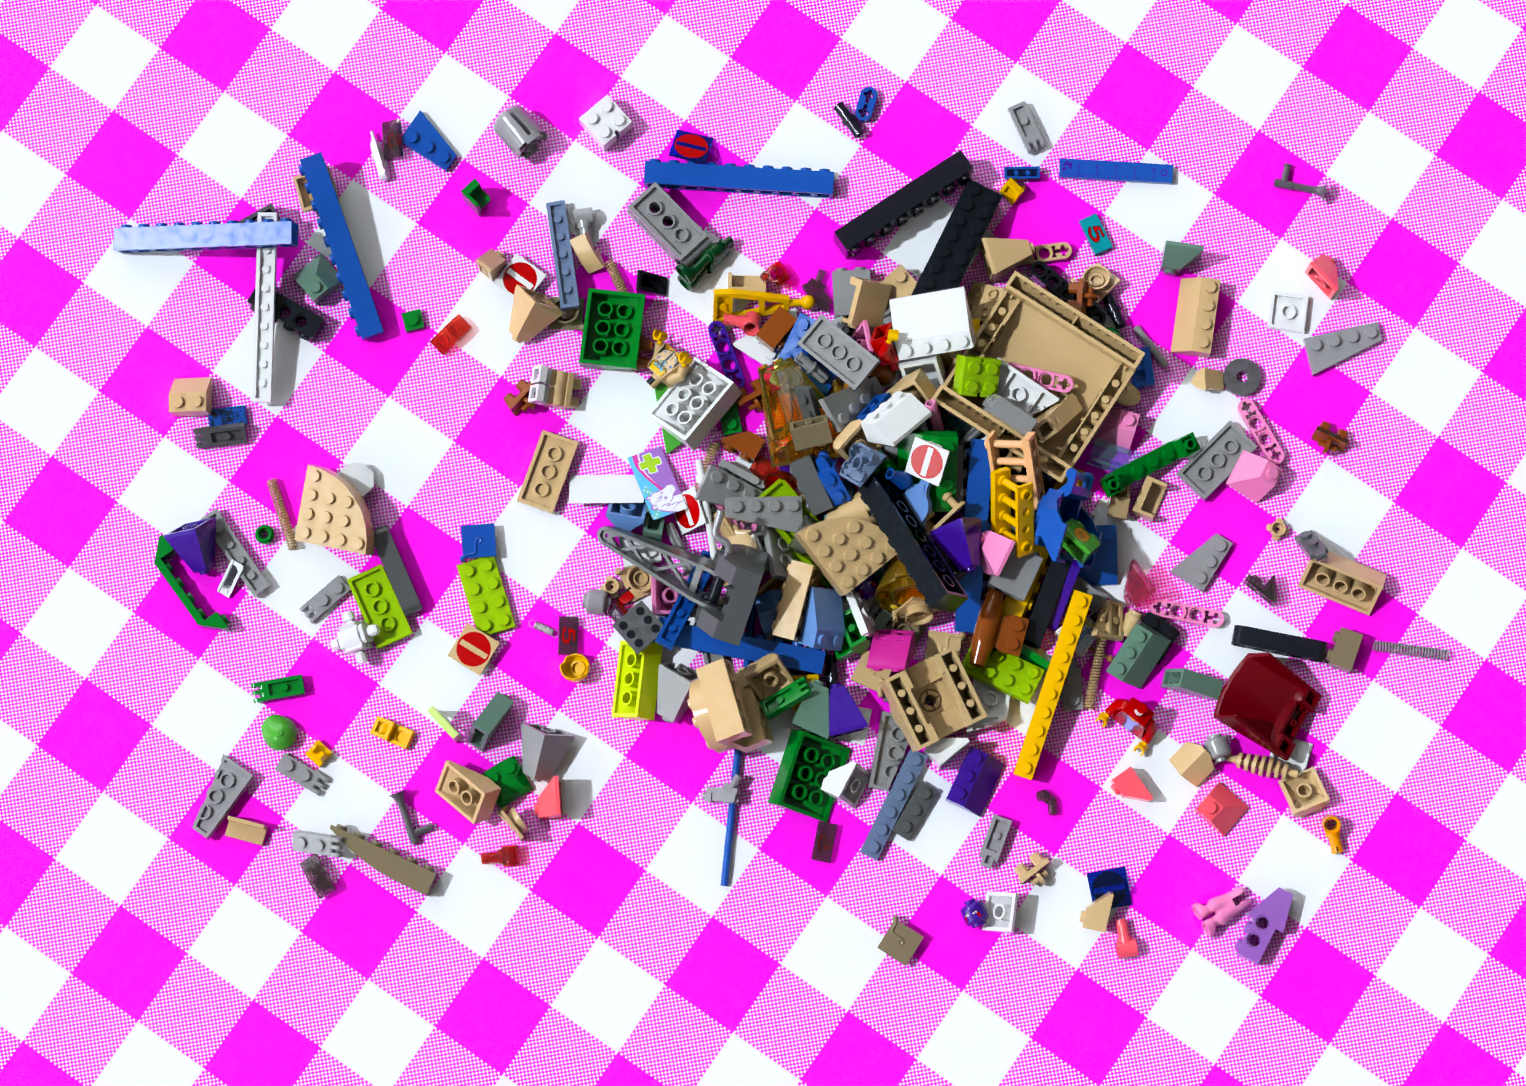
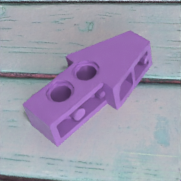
[1234,887,1293,965]

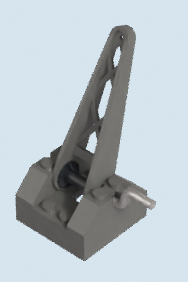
[597,509,768,646]

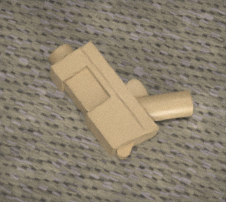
[712,511,752,537]

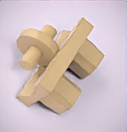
[1014,851,1050,886]

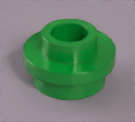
[255,525,275,544]

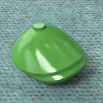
[261,715,297,750]

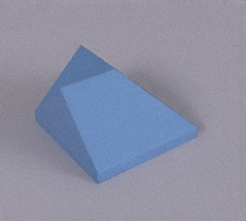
[606,499,647,531]
[754,589,783,636]

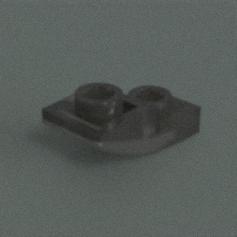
[299,854,336,899]

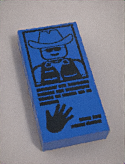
[208,405,248,427]

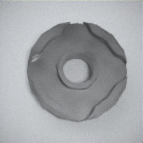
[1223,358,1261,397]

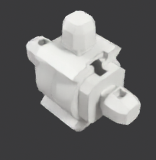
[330,610,381,664]

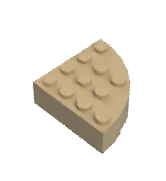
[294,464,375,555]
[793,518,897,596]

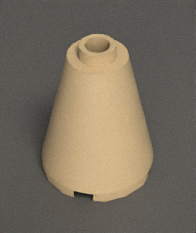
[824,491,879,525]

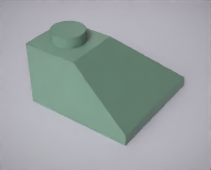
[1160,240,1204,276]
[292,253,343,306]

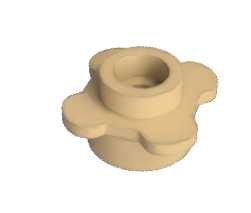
[1266,518,1289,541]
[600,576,623,598]

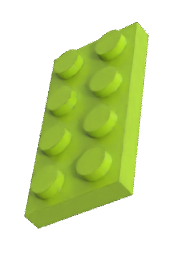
[456,557,516,636]
[347,564,413,650]
[962,646,1045,704]

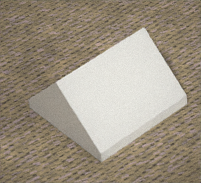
[982,891,1018,934]

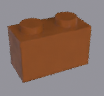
[756,306,797,353]

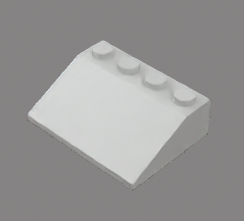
[889,286,977,360]
[647,357,742,451]

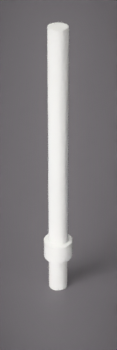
[695,459,717,560]

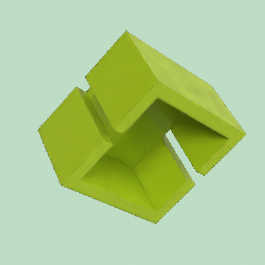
[953,354,1001,397]

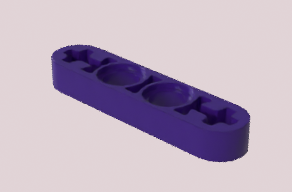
[708,321,745,388]
[1047,560,1081,631]

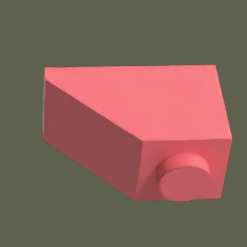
[1110,767,1153,802]

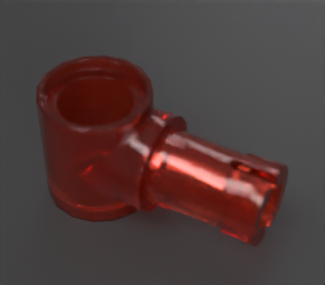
[760,261,791,286]
[481,845,520,867]

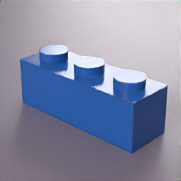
[1003,166,1040,179]

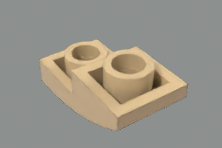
[570,233,606,274]

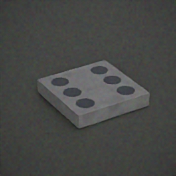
[612,600,663,655]

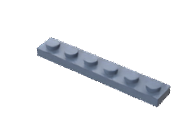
[546,200,580,311]
[860,748,928,861]

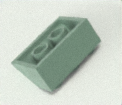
[1106,620,1171,689]

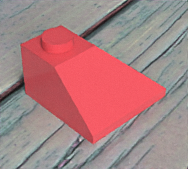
[1305,253,1339,300]
[534,776,563,820]
[1194,782,1249,836]

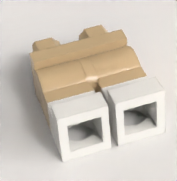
[528,364,582,409]

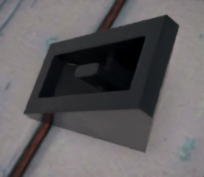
[636,270,668,297]

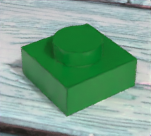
[401,309,425,333]

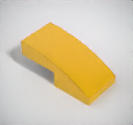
[370,716,415,750]

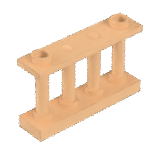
[984,430,1045,510]

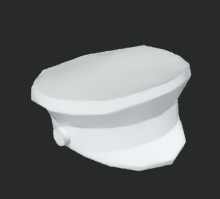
[339,462,374,497]

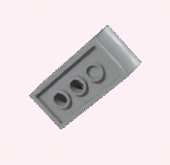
[627,182,713,267]

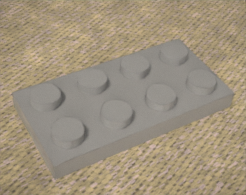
[797,314,880,391]
[1176,420,1258,501]

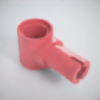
[723,311,761,336]
[1115,919,1138,959]

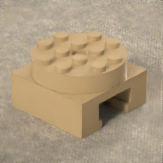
[879,647,988,752]
[687,658,774,753]

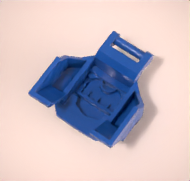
[1034,468,1102,570]

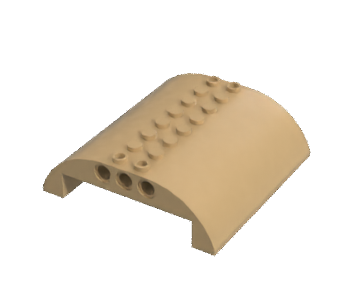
[932,271,1146,483]

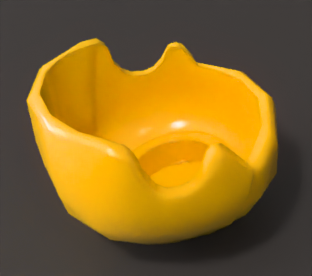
[559,653,591,683]

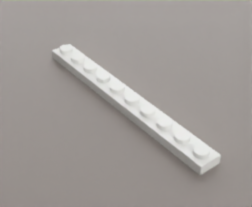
[252,212,278,403]

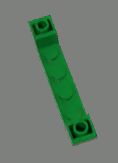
[1099,432,1201,498]
[154,534,231,632]

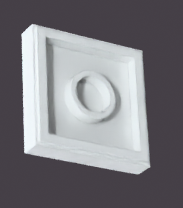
[1266,291,1309,334]

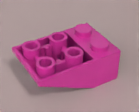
[867,629,916,672]

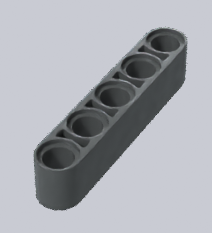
[374,524,423,617]

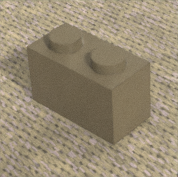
[789,414,833,451]
[1325,627,1363,673]

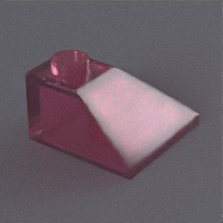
[1123,559,1156,608]

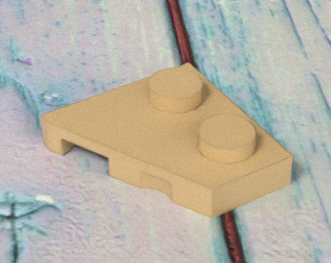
[1091,600,1123,642]

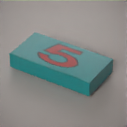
[1079,213,1112,256]

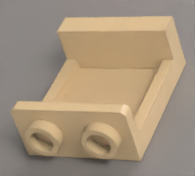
[841,276,892,329]

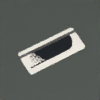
[217,559,244,598]

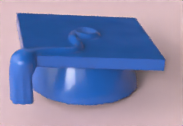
[460,523,497,563]

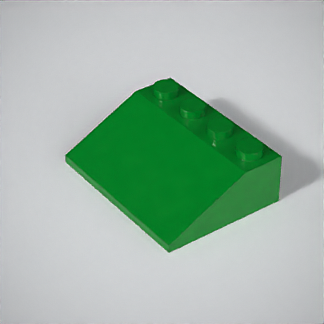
[579,288,646,369]
[897,431,958,512]
[768,729,851,823]

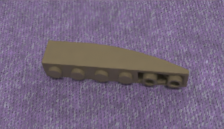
[330,823,438,896]

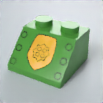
[1062,518,1100,565]

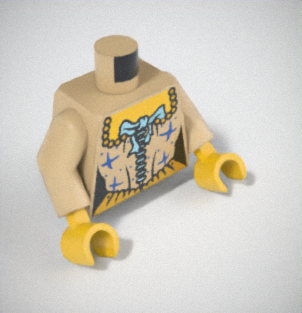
[646,329,693,389]

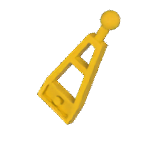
[712,288,815,322]

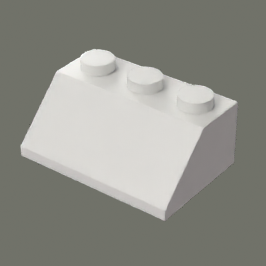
[860,391,932,446]

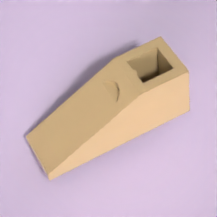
[1031,393,1083,443]

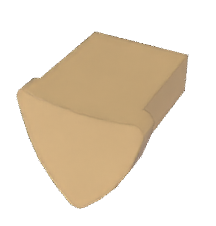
[1191,367,1224,391]

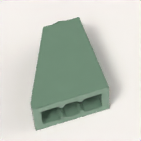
[1161,668,1223,700]
[790,679,829,740]
[467,692,514,752]

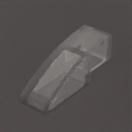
[776,365,804,427]

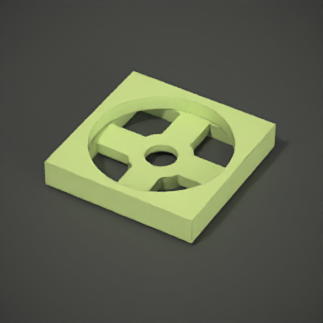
[427,706,462,743]

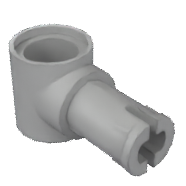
[573,207,594,241]

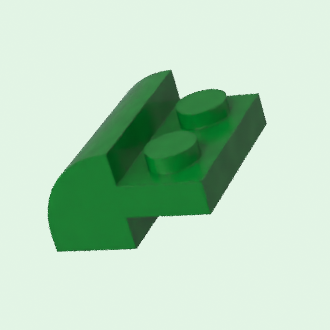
[834,608,870,661]

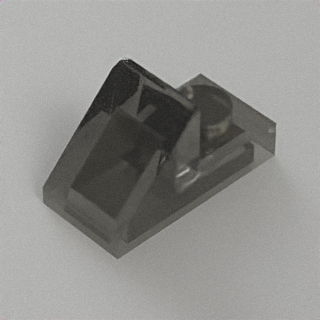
[1243,574,1277,607]

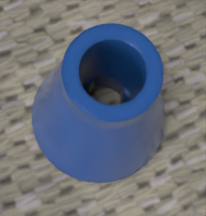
[885,468,913,490]

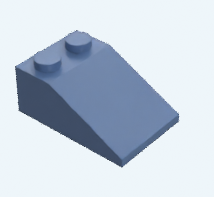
[798,586,845,651]

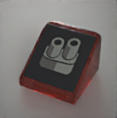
[608,601,627,622]

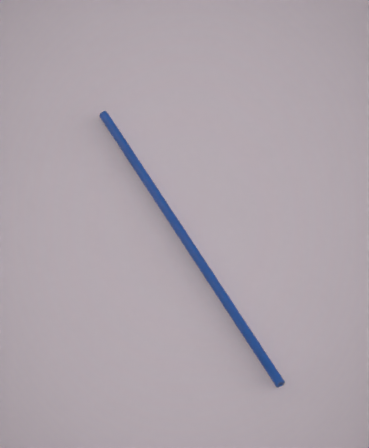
[720,588,759,886]

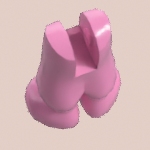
[1191,886,1252,937]

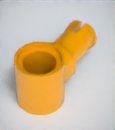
[1321,814,1344,854]

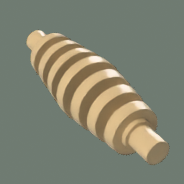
[1227,753,1299,779]

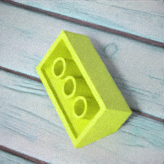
[611,641,663,721]

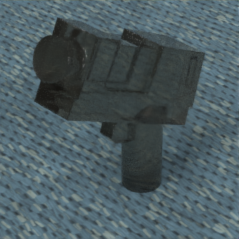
[802,269,833,313]

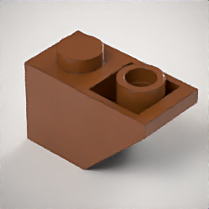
[721,431,766,463]

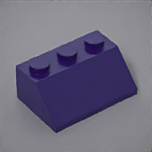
[945,746,1005,817]

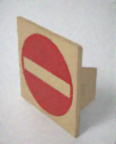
[447,623,500,675]

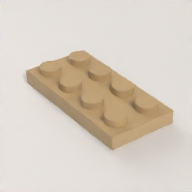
[517,430,579,514]

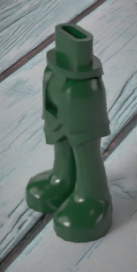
[675,236,734,291]

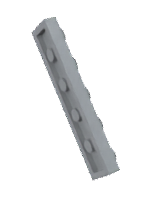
[201,508,271,597]

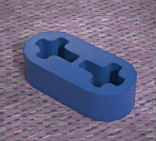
[855,87,877,123]

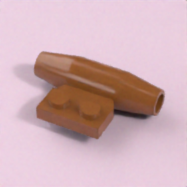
[969,589,1029,668]

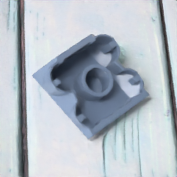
[839,442,888,487]

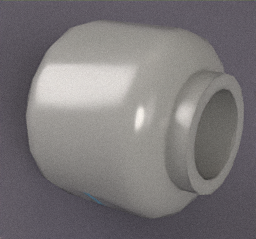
[583,589,611,615]
[1204,733,1232,763]

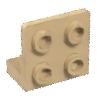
[967,282,1005,322]

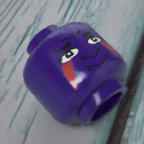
[854,574,880,600]
[960,898,989,929]

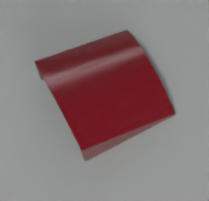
[1213,653,1322,761]

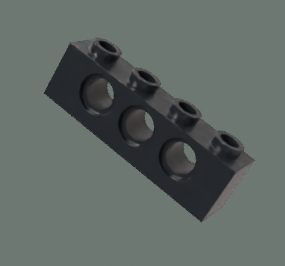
[247,289,326,342]

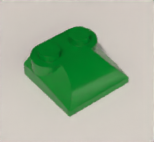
[482,756,534,809]

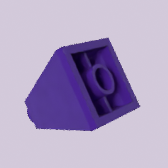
[164,517,216,575]
[930,517,981,574]
[829,682,868,739]

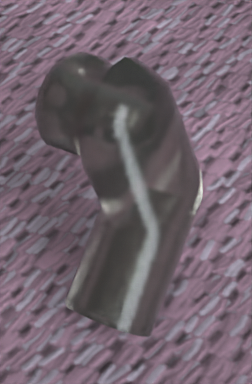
[1036,789,1058,815]

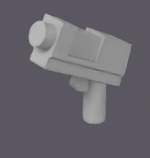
[702,774,742,804]

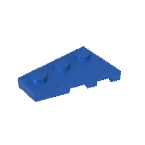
[400,110,457,172]

